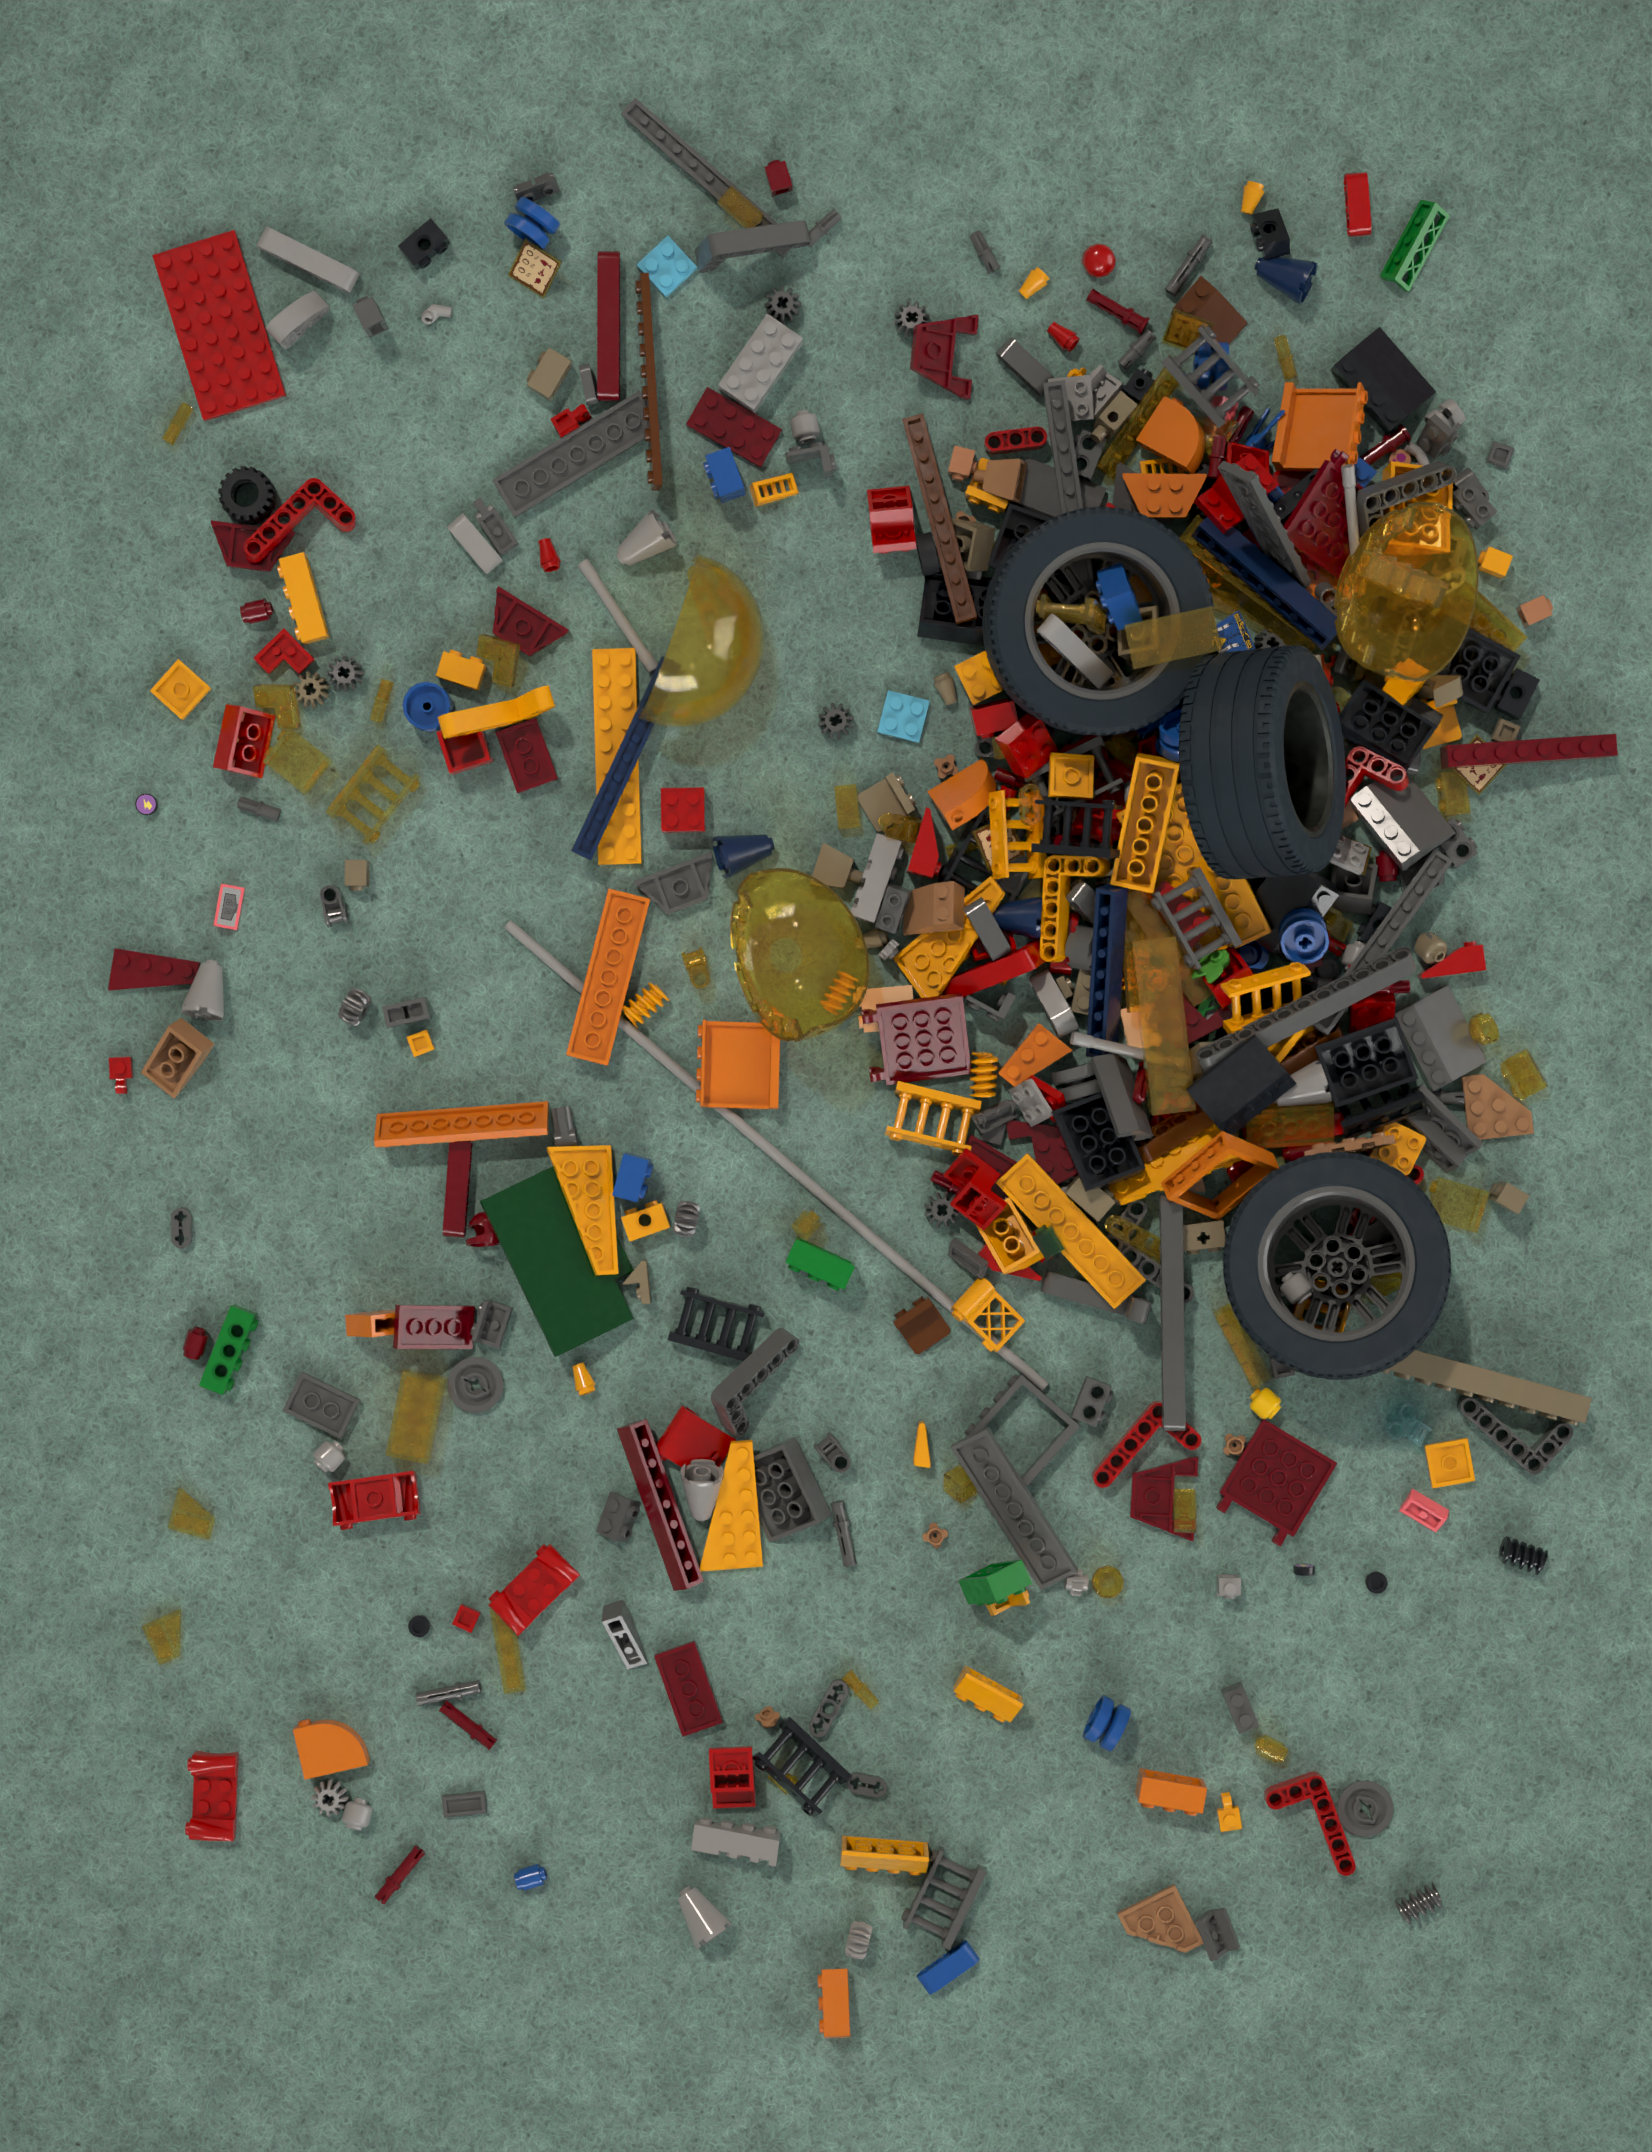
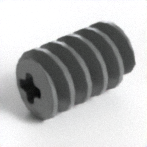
[1394,1882,1443,1924]

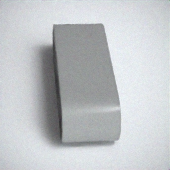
[447,513,503,574]

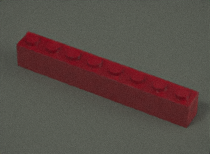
[1440,734,1618,769]
[617,1419,704,1591]

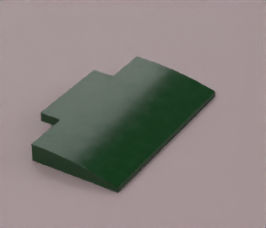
[480,1166,634,1357]

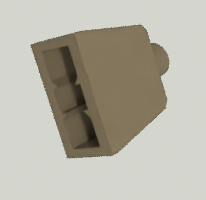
[1090,391,1137,443]
[810,843,863,889]

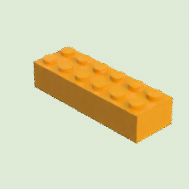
[1110,753,1180,893]

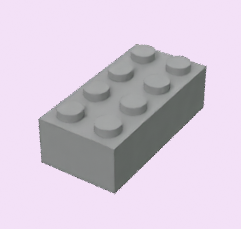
[718,314,803,414]

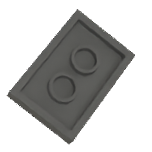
[283,1371,360,1439]

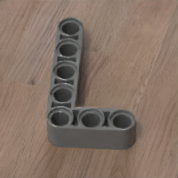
[694,220,811,273]
[1356,461,1457,554]
[1105,1199,1194,1303]
[1041,1270,1152,1324]
[711,1328,800,1437]
[1457,1396,1573,1475]

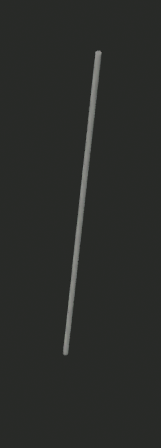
[504,920,1048,1391]

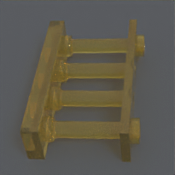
[1036,594,1107,634]
[325,744,421,845]

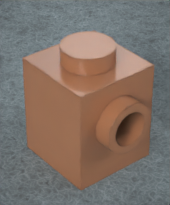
[948,445,977,481]
[1516,595,1553,628]

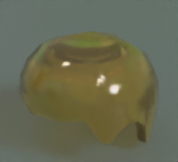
[1468,1013,1500,1045]
[1091,1565,1124,1599]

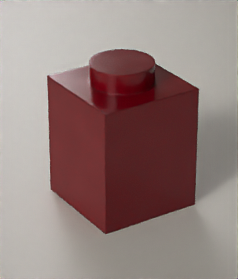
[764,160,793,197]

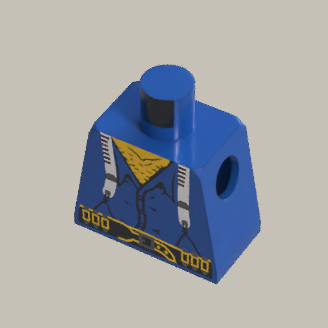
[1209,611,1255,653]

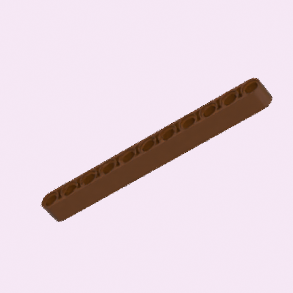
[1134,1023,1344,1162]

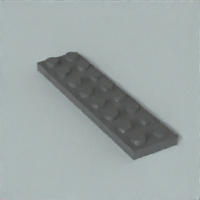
[492,390,662,518]
[1218,461,1311,588]
[950,1426,1078,1590]

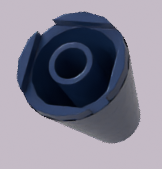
[1254,257,1318,304]
[713,834,775,879]
[992,897,1042,940]

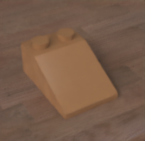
[903,881,965,935]
[141,1018,214,1098]

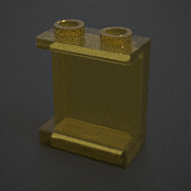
[263,728,333,795]
[1429,1176,1490,1233]

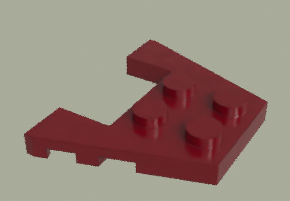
[910,315,979,400]
[1146,959,1232,1050]
[1006,1120,1077,1185]
[1130,1456,1198,1541]

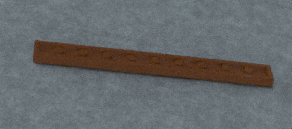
[635,273,662,491]
[902,413,978,624]

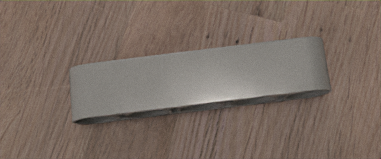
[256,226,360,294]
[1037,613,1114,691]

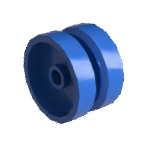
[504,197,560,250]
[1193,342,1229,391]
[403,682,454,732]
[1159,708,1182,762]
[1278,908,1329,964]
[1082,1695,1131,1752]

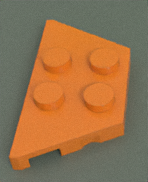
[1122,473,1207,519]

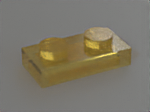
[717,186,764,229]
[834,784,860,830]
[1173,1489,1196,1533]

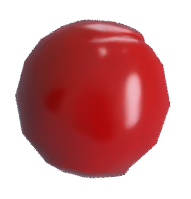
[1081,244,1116,278]

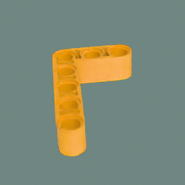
[437,685,556,739]
[1040,855,1110,963]

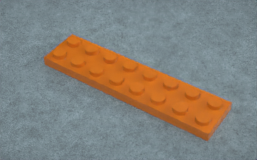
[566,888,650,1066]
[374,1101,549,1147]

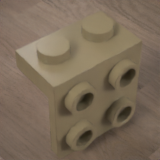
[857,772,916,832]

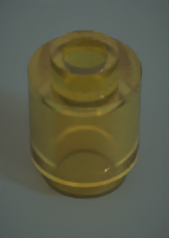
[1254,1734,1288,1763]

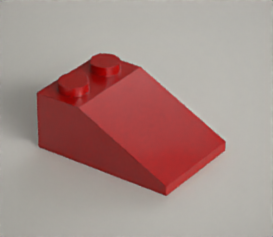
[907,808,941,879]

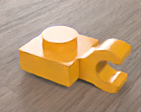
[1217,1792,1242,1832]

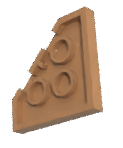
[1461,1074,1534,1140]
[1304,1132,1396,1156]
[1117,1884,1204,1953]

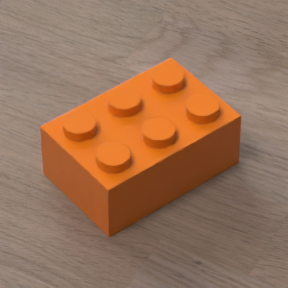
[1135,1768,1207,1816]

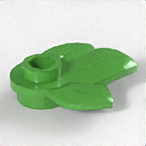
[1191,949,1230,984]

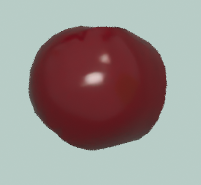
[465,1212,500,1247]

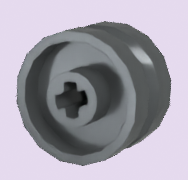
[1050,1062,1101,1101]

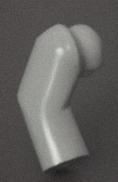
[421,304,452,325]
[1404,441,1430,466]

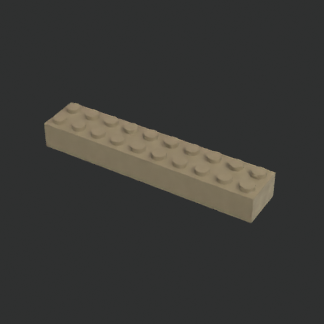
[1381,1350,1592,1426]

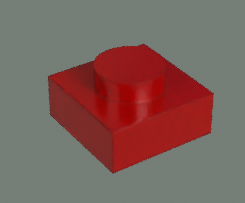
[452,1603,481,1633]

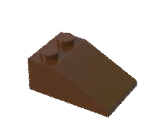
[1170,276,1248,350]

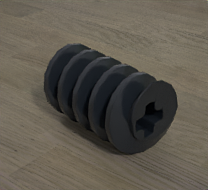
[1499,1536,1548,1575]

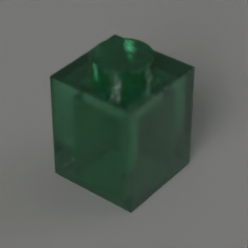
[1033,1224,1065,1260]

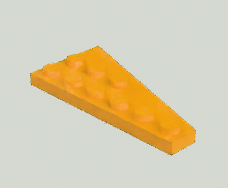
[893,876,1006,998]
[1108,1124,1245,1206]
[546,1145,618,1275]
[699,1440,763,1571]

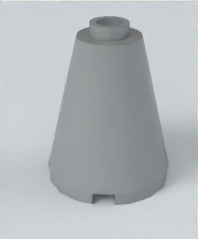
[616,509,677,566]
[181,960,224,1021]
[1272,1060,1332,1107]
[680,1459,724,1521]
[678,1886,732,1949]

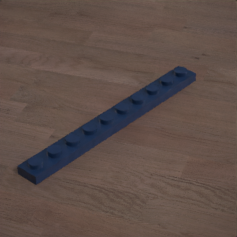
[571,656,682,861]

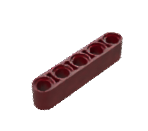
[443,1140,473,1238]

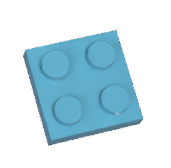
[637,236,698,298]
[877,690,930,743]

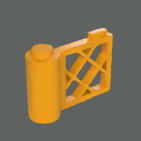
[951,1277,1025,1352]

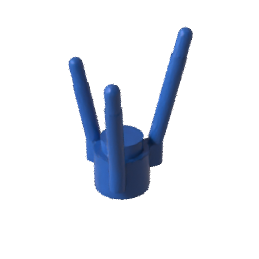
[1245,408,1285,451]

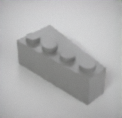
[849,833,904,924]
[691,1817,780,1867]

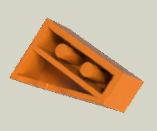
[997,1023,1072,1087]
[818,1969,851,2038]

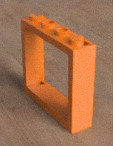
[1161,1131,1279,1220]

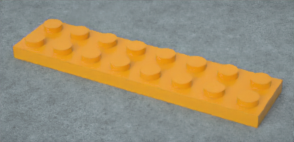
[996,1153,1146,1309]

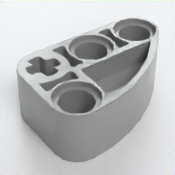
[266,291,330,350]
[1029,969,1079,1039]

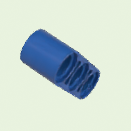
[916,1940,980,1995]

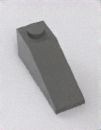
[602,1599,647,1669]

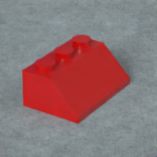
[213,704,276,778]

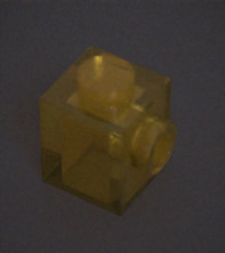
[791,1209,821,1241]

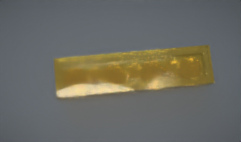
[490,1608,526,1694]

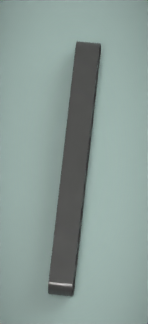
[1196,947,1416,1074]
[1159,1195,1186,1431]

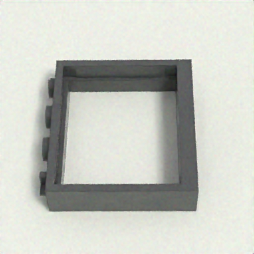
[964,1373,1080,1487]

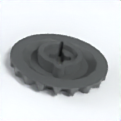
[447,1357,503,1413]
[1337,1780,1393,1837]

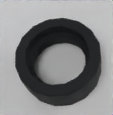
[915,532,940,576]

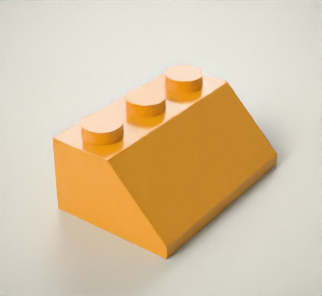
[975,1198,1046,1275]
[953,1665,1024,1722]

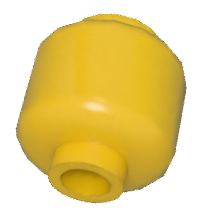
[1249,1388,1282,1420]

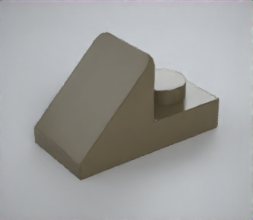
[1418,675,1463,707]
[622,1259,652,1304]

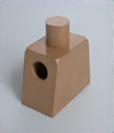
[974,459,1028,504]

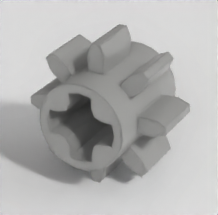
[1065,1569,1088,1596]

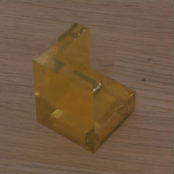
[943,1465,977,1504]

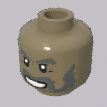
[1415,932,1447,964]

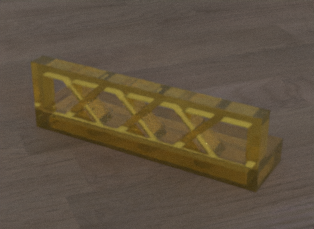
[1212,1302,1272,1390]

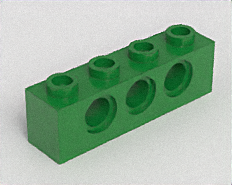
[199,1304,259,1395]

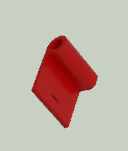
[656,1405,736,1467]

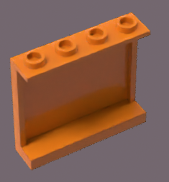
[1271,382,1368,472]
[696,1020,781,1110]

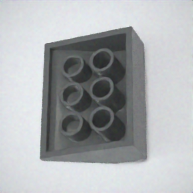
[1349,774,1456,872]
[1394,985,1487,1091]
[754,1437,832,1542]

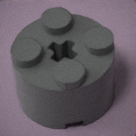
[1065,926,1094,971]

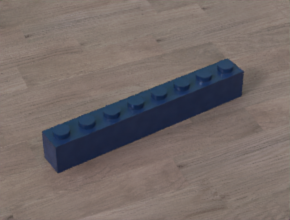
[1191,517,1345,650]
[1086,883,1128,1057]

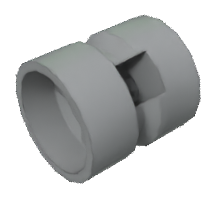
[1424,398,1466,428]

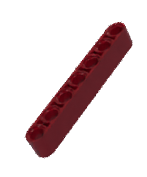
[597,251,620,401]

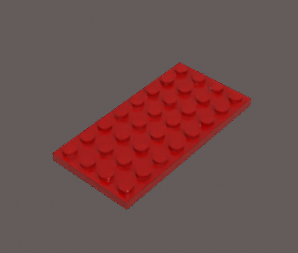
[152,230,286,421]

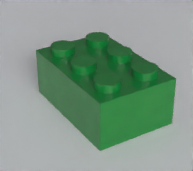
[785,1237,855,1291]
[958,1559,1032,1606]

